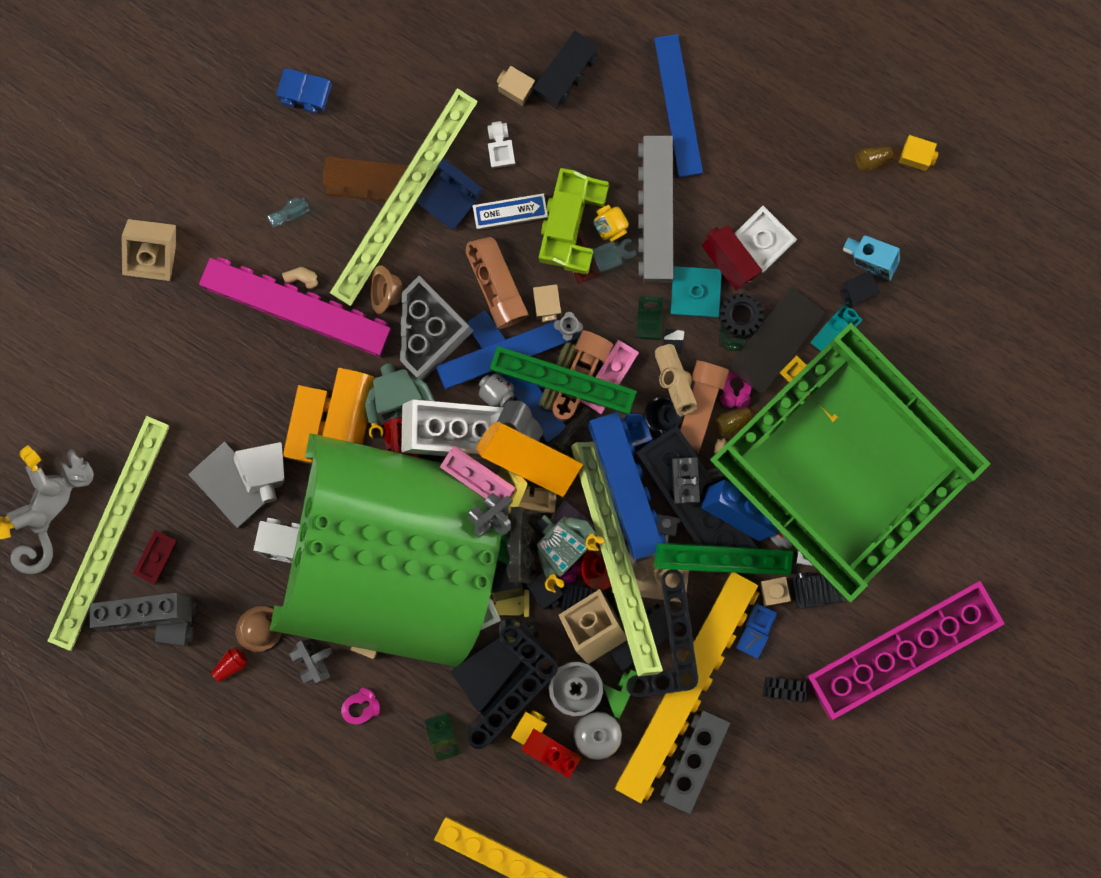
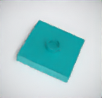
[670,266,722,318]

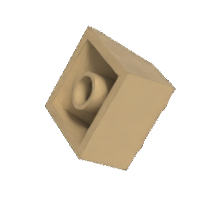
[122,219,176,281]
[559,589,627,664]

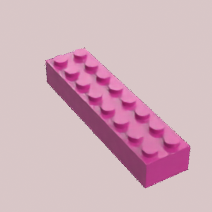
[805,581,1005,720]

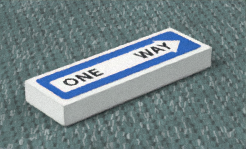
[473,193,548,230]

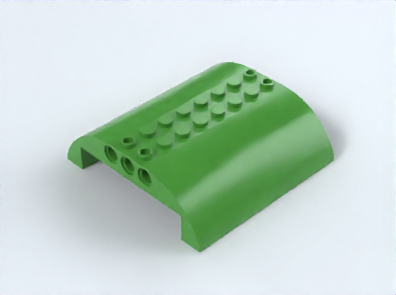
[710,323,991,603]
[270,433,501,667]

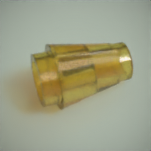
[855,146,893,172]
[714,407,752,436]

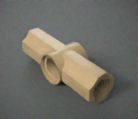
[655,344,697,416]

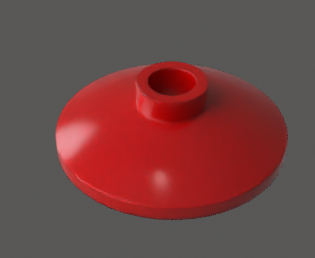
[581,542,611,591]

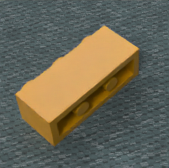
[283,385,331,464]

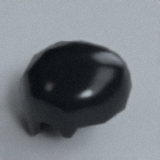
[644,397,684,433]

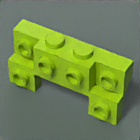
[538,168,609,274]

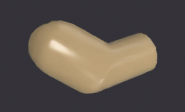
[282,267,318,289]

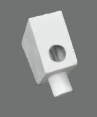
[233,442,284,503]

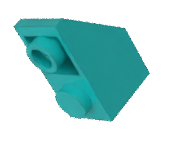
[811,304,863,351]

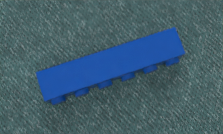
[588,412,666,563]

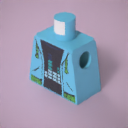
[843,235,900,281]

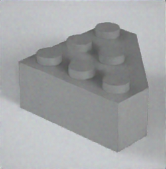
[400,276,474,381]

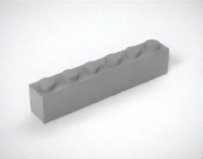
[638,136,673,283]

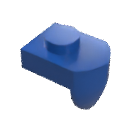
[624,413,653,450]

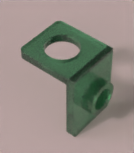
[637,296,663,340]
[719,320,746,351]
[425,713,460,761]

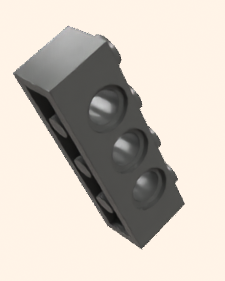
[90,593,192,632]
[660,711,730,814]

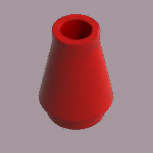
[211,647,248,682]

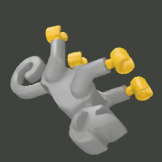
[0,445,94,574]

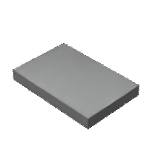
[188,441,266,528]

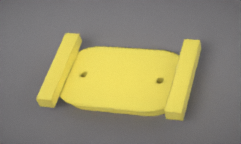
[490,590,529,617]

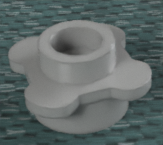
[554,312,583,341]

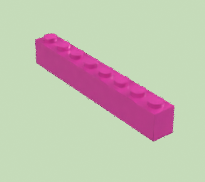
[199,257,392,358]

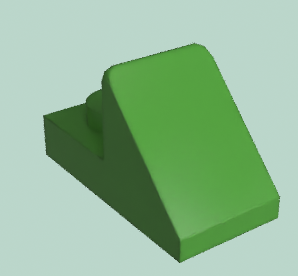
[603,670,637,719]

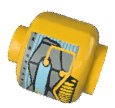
[593,205,629,242]

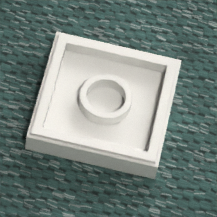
[734,206,797,274]

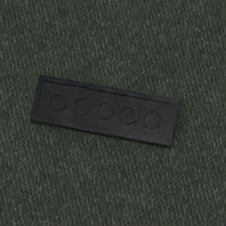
[635,425,757,575]

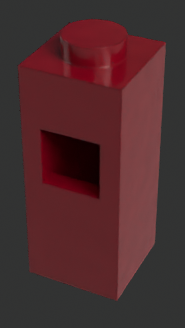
[701,225,763,291]

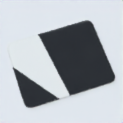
[663,329,684,355]

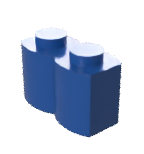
[276,68,332,114]

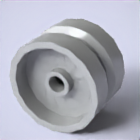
[549,662,603,716]

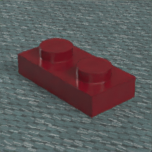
[133,530,178,585]

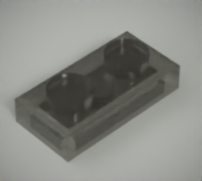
[553,407,597,457]

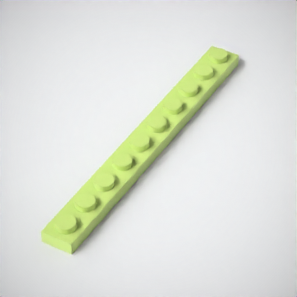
[330,88,478,306]
[48,416,170,651]
[571,442,663,676]

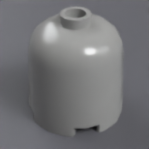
[573,711,622,760]

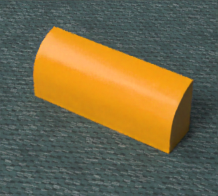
[323,368,376,445]
[476,422,583,497]

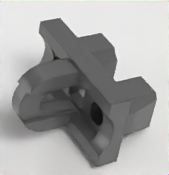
[672,457,700,503]
[467,493,513,538]
[289,638,333,684]

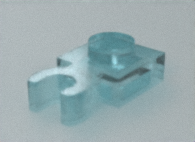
[267,197,310,228]
[593,239,636,274]

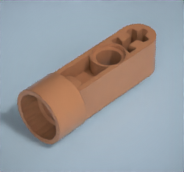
[466,237,529,329]
[553,330,613,422]
[680,360,729,456]

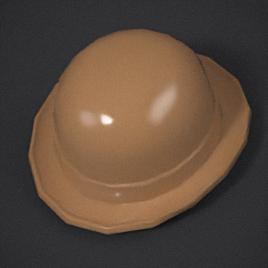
[370,265,403,314]
[235,606,283,652]

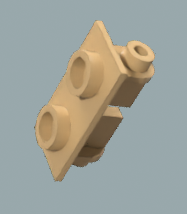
[517,487,556,513]

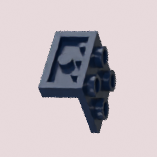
[416,159,483,230]

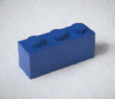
[702,480,778,541]

